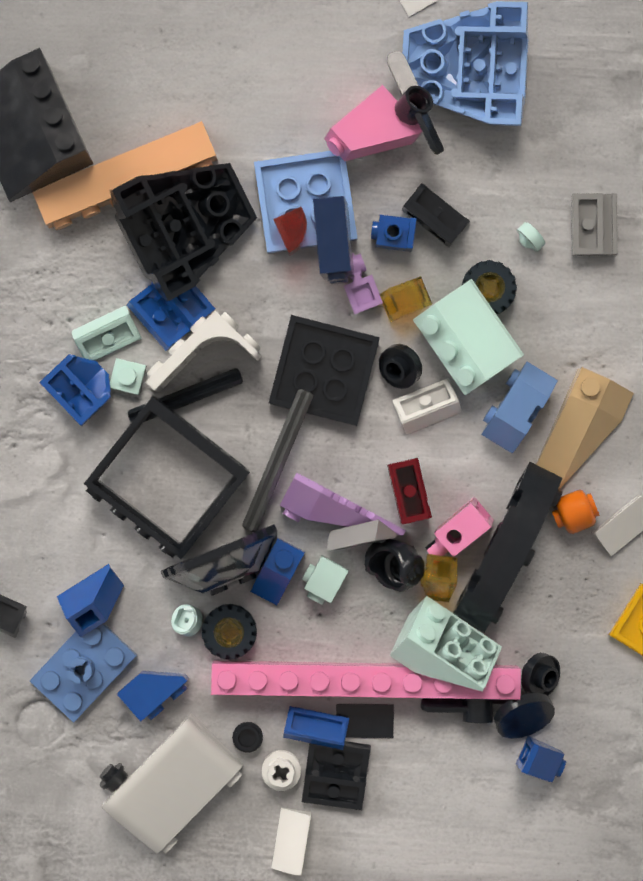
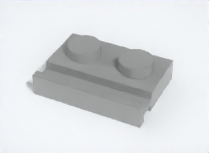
[571,193,617,256]

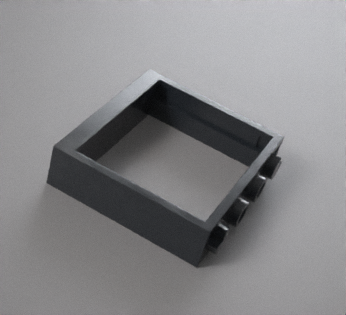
[84,395,250,559]

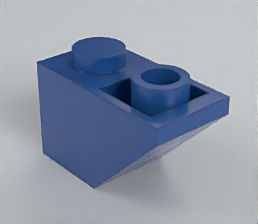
[56,564,124,637]
[117,671,189,722]

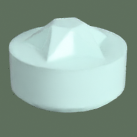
[517,222,545,252]
[171,604,203,636]

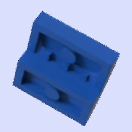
[127,282,215,351]

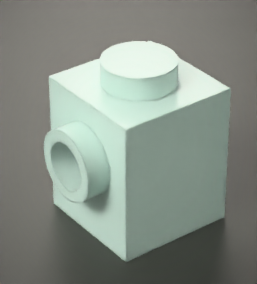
[302,555,349,605]

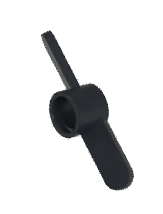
[387,51,444,155]
[420,698,522,723]

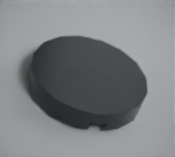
[494,692,555,739]

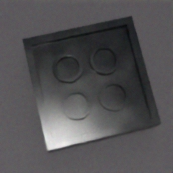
[268,315,380,426]

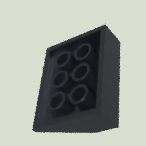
[0,47,93,202]

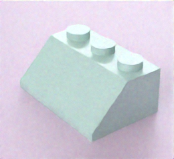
[413,279,524,395]

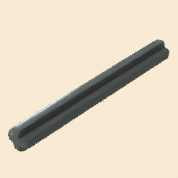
[242,389,313,532]

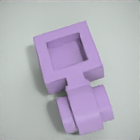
[344,253,383,314]

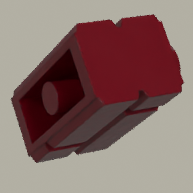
[387,458,432,525]

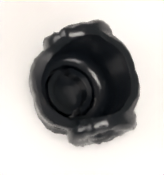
[364,539,425,592]

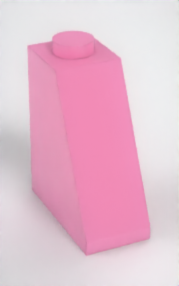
[324,85,422,162]

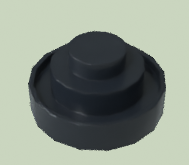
[379,344,422,389]
[521,652,560,696]

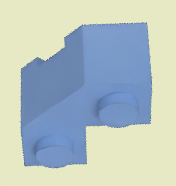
[481,361,558,454]

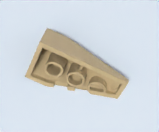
[536,367,634,490]

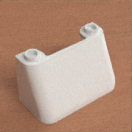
[101,713,243,854]

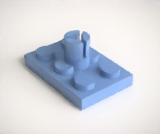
[30,623,137,723]

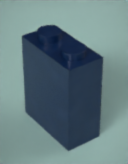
[313,196,355,284]

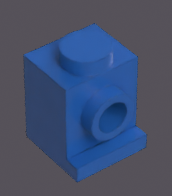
[371,215,417,252]

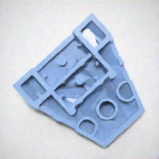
[402,1,529,126]

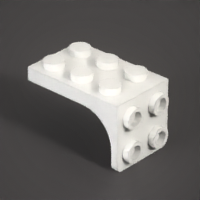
[146,311,261,393]

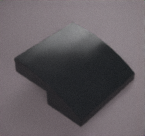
[301,741,371,811]

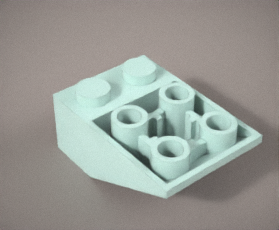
[389,596,502,691]

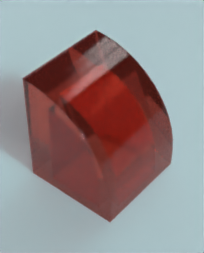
[273,207,307,256]

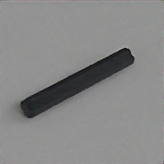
[127,368,243,422]

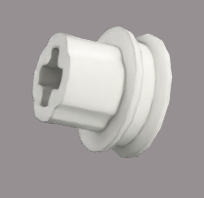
[262,750,301,791]

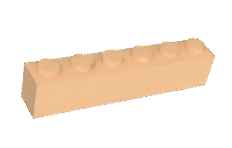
[32,121,217,230]

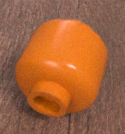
[552,490,600,534]

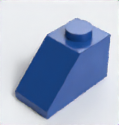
[250,538,305,605]
[516,736,566,783]

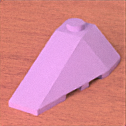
[280,473,406,536]

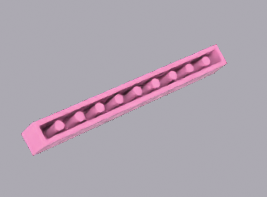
[211,660,521,700]

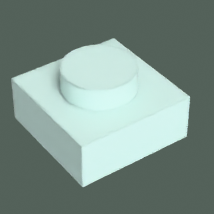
[110,358,146,395]

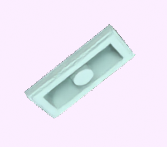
[72,306,142,361]

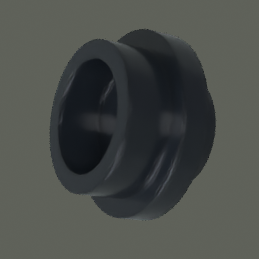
[232,722,263,753]
[100,763,128,792]

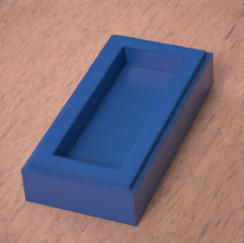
[283,706,349,750]

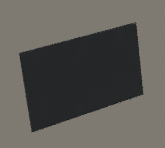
[336,704,394,738]

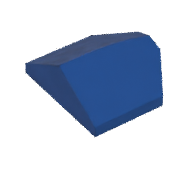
[39,354,112,426]

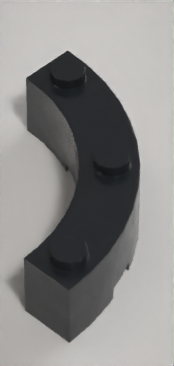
[453,462,562,633]

